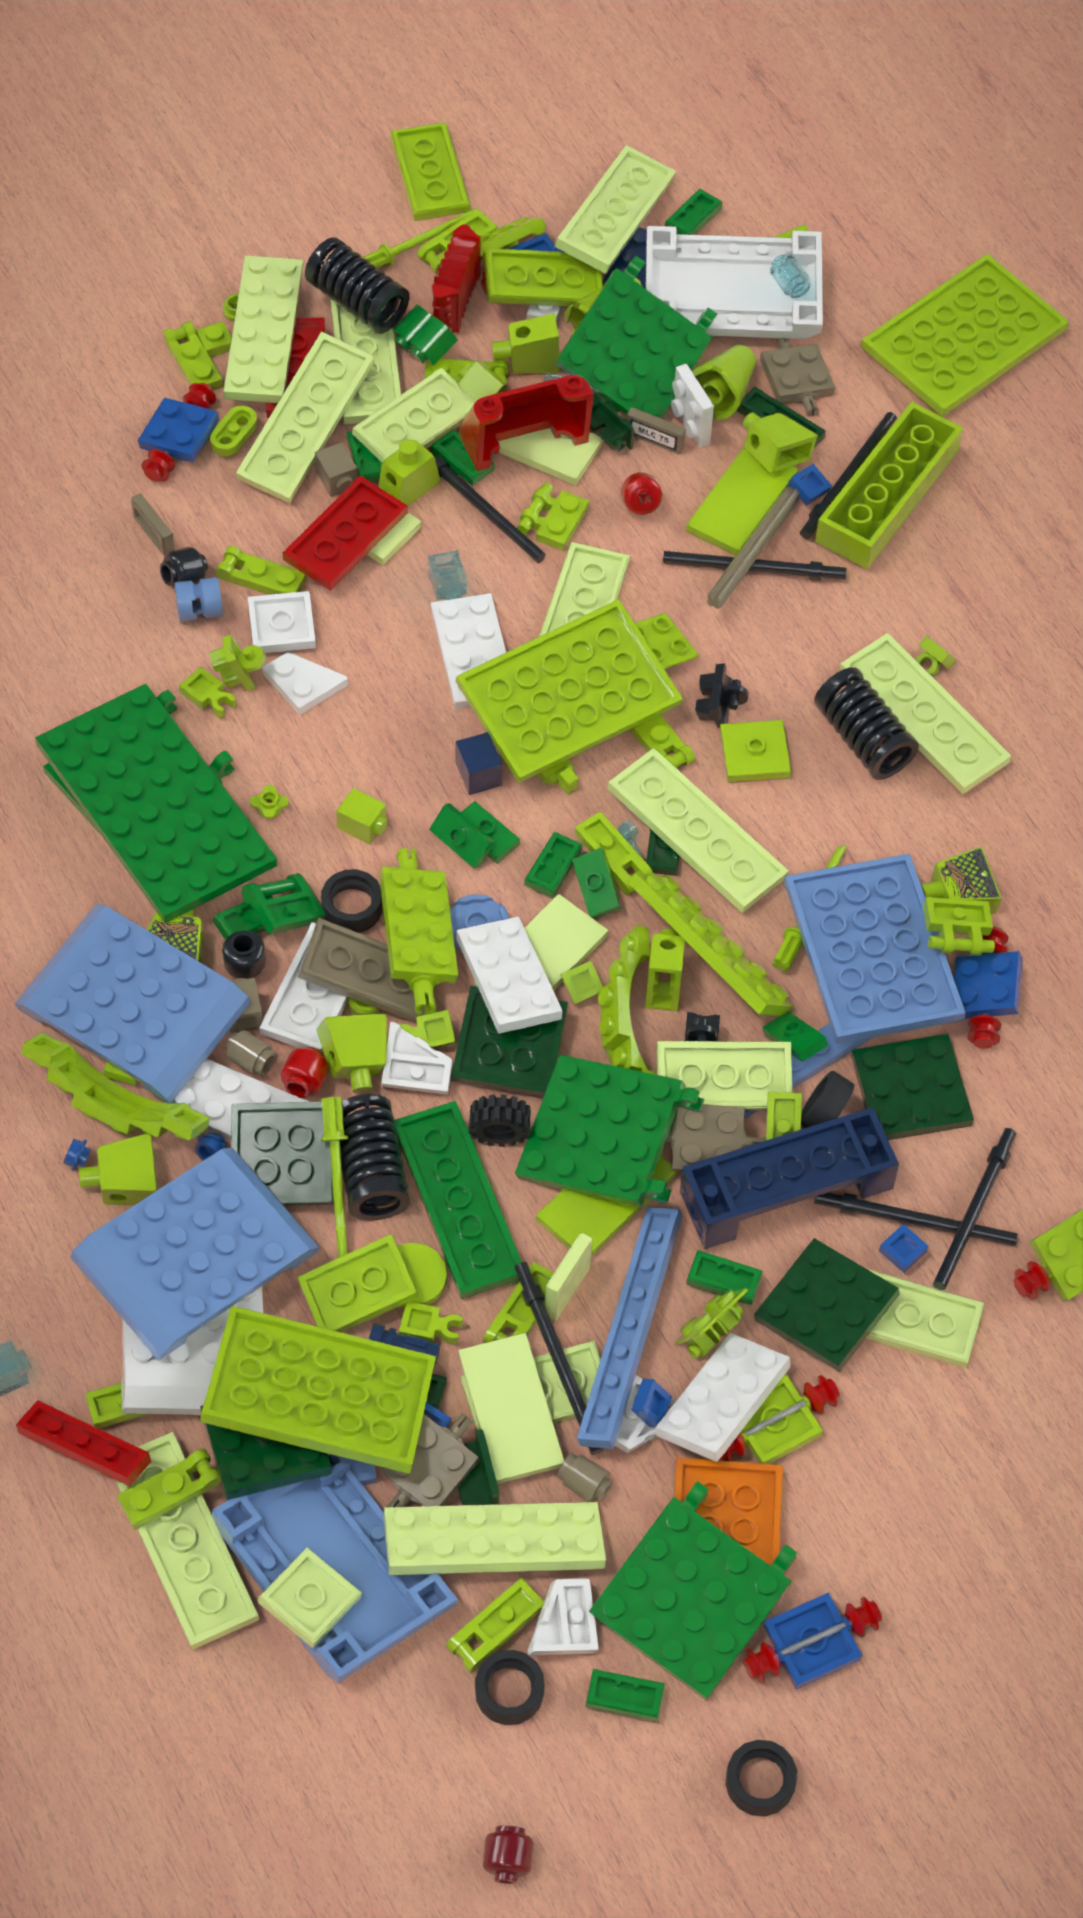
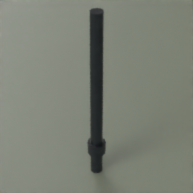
[800,412,897,539]
[427,448,546,563]
[663,551,847,580]
[933,1128,1017,1290]
[814,1193,1018,1246]
[514,1262,604,1455]

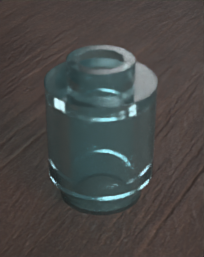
[770,254,811,298]

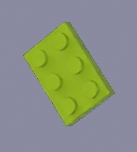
[297,1234,419,1333]

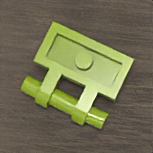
[517,482,589,552]
[922,897,995,956]

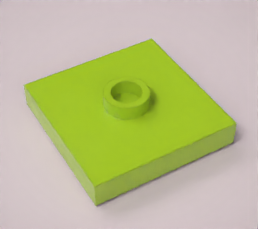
[720,720,791,782]

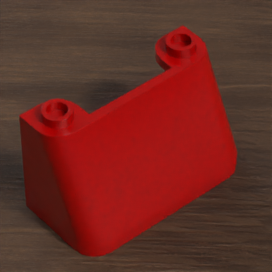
[460,375,593,471]

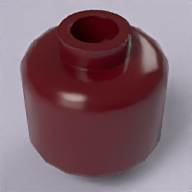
[483,1825,534,1884]

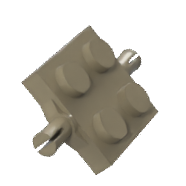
[760,338,835,417]
[666,1104,766,1171]
[379,1413,480,1507]

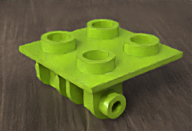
[635,613,699,670]
[675,1288,748,1359]

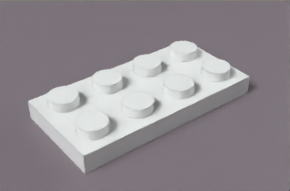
[431,593,506,709]
[456,916,562,1034]
[259,923,349,1053]
[164,1059,309,1141]
[656,1333,791,1462]

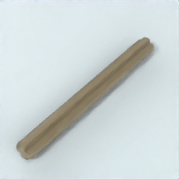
[707,486,799,609]

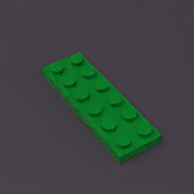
[394,1100,522,1299]

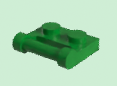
[241,873,326,935]

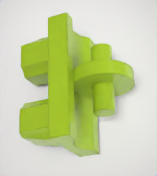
[209,634,266,691]

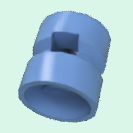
[174,577,223,622]

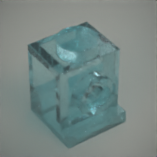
[428,550,467,600]

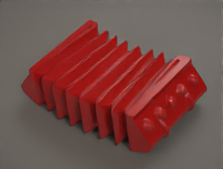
[432,224,481,333]

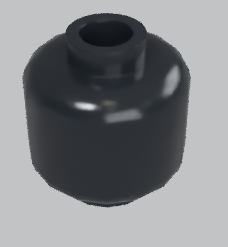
[160,546,208,589]
[222,930,266,979]

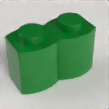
[392,304,458,366]

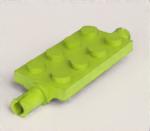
[379,848,458,1015]

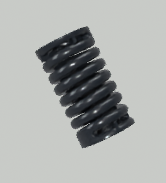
[305,237,410,334]
[814,667,919,780]
[340,1094,410,1221]

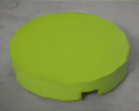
[398,1242,447,1309]

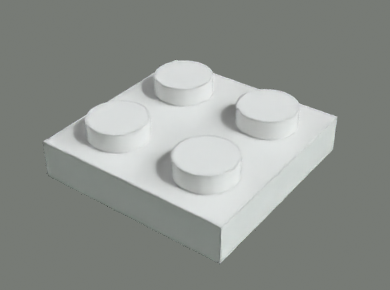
[671,364,714,448]
[248,591,316,653]

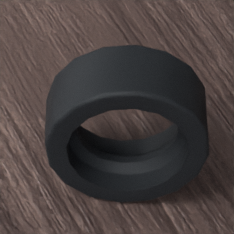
[321,869,383,933]
[801,1071,855,1128]
[475,1650,545,1725]
[725,1739,797,1816]

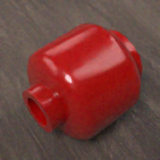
[621,472,662,515]
[280,1047,329,1098]

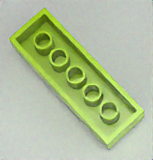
[815,401,963,569]

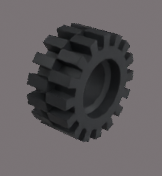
[469,1094,531,1147]

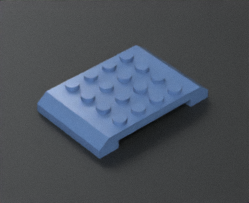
[15,904,251,1103]
[70,1147,319,1361]
[212,1453,458,1683]

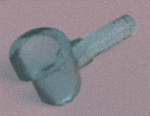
[618,819,646,862]

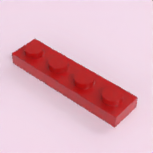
[16,1400,151,1487]

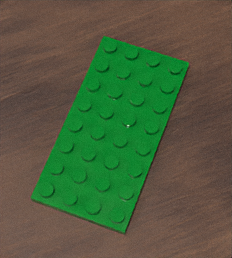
[35,683,278,923]

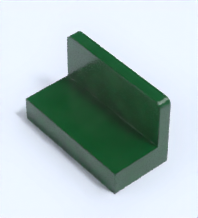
[457,1429,499,1506]

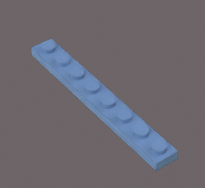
[577,1207,683,1449]

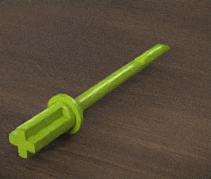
[363,208,478,268]
[772,846,847,972]
[321,1097,348,1258]

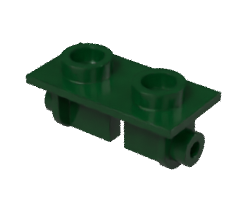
[590,393,634,451]

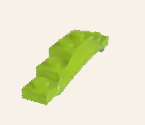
[598,925,655,1074]
[21,1032,210,1141]

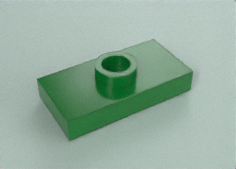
[665,188,722,235]
[431,429,495,486]
[346,431,382,482]
[461,801,520,864]
[429,803,495,868]
[524,832,583,898]
[572,848,622,920]
[213,896,273,940]
[762,1011,828,1062]
[686,1250,763,1305]
[585,1669,665,1722]

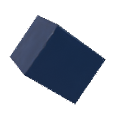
[455,732,502,795]

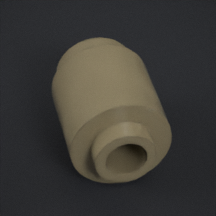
[225,1030,277,1076]
[557,1453,612,1502]

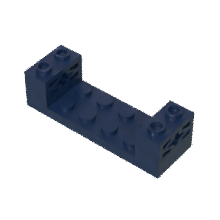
[680,1107,899,1249]

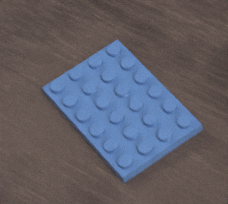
[784,854,965,1044]

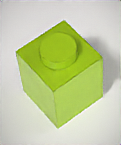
[457,360,506,401]
[336,788,389,844]

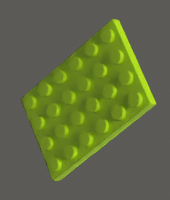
[861,253,1069,417]
[455,599,683,784]
[199,1305,436,1474]

